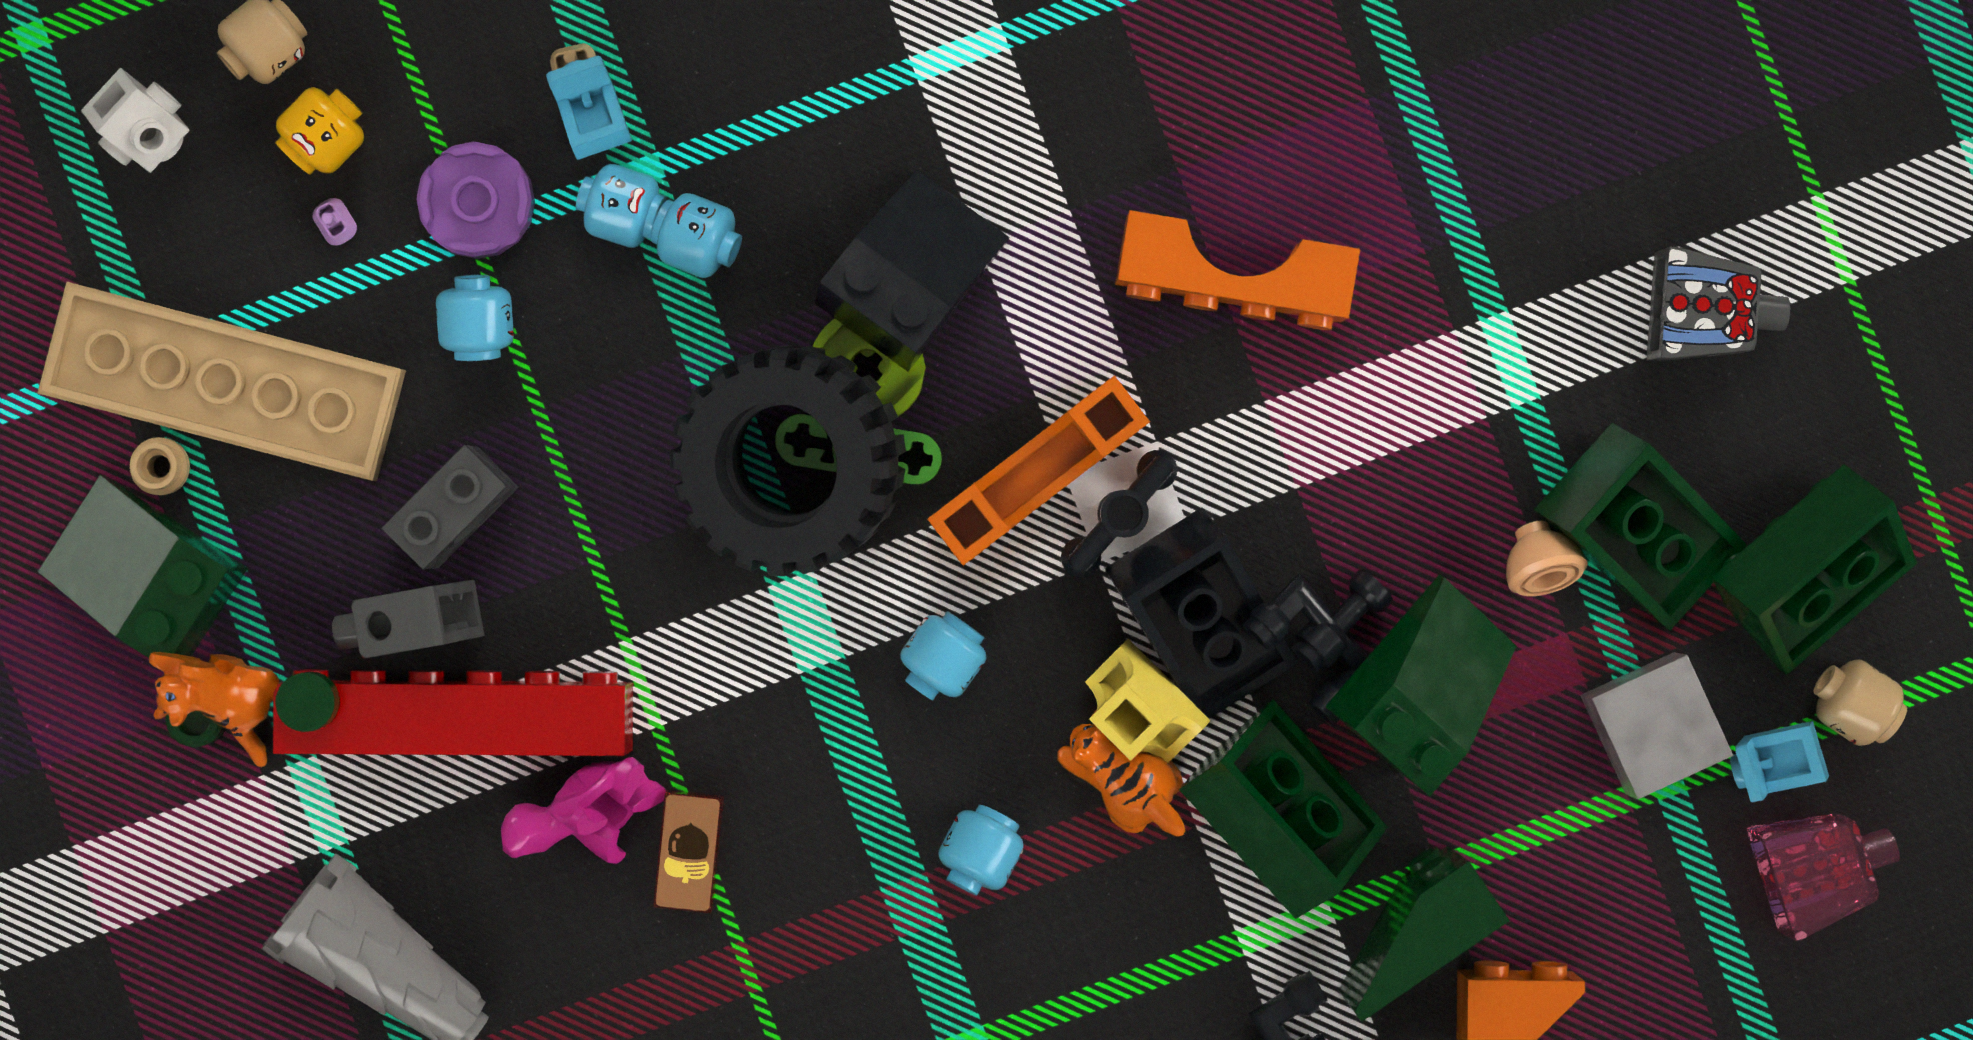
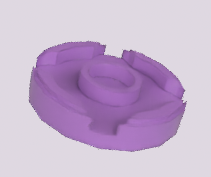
[416,142,535,259]

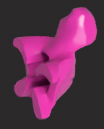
[501,757,667,864]

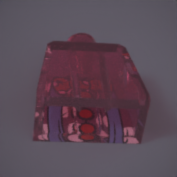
[1745,814,1900,941]

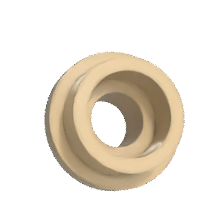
[130,438,190,495]

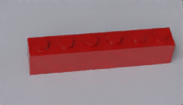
[273,669,633,756]

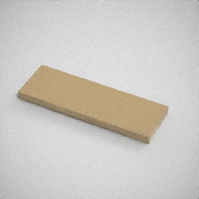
[38,282,406,481]

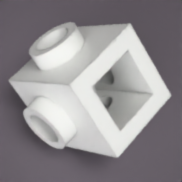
[81,68,190,173]

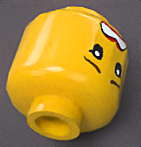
[275,87,364,175]

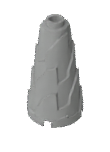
[262,853,489,1040]

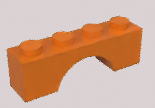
[1115,210,1360,330]
[927,375,1150,566]

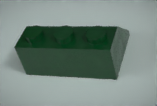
[1711,464,1917,675]
[1179,699,1388,919]

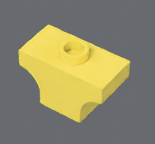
[1085,639,1211,763]

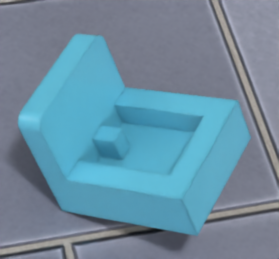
[546,56,632,160]
[1730,721,1829,802]

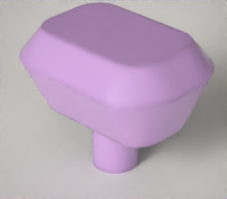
[313,198,357,245]

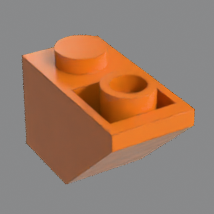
[1456,960,1585,1040]

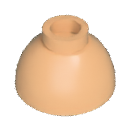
[1506,521,1588,596]

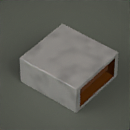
[1580,652,1733,799]

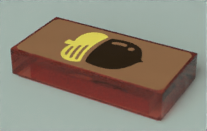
[653,790,724,913]

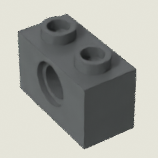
[382,445,519,570]

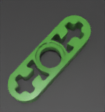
[775,414,942,485]

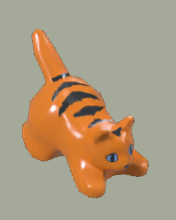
[149,652,280,768]
[1057,710,1186,837]

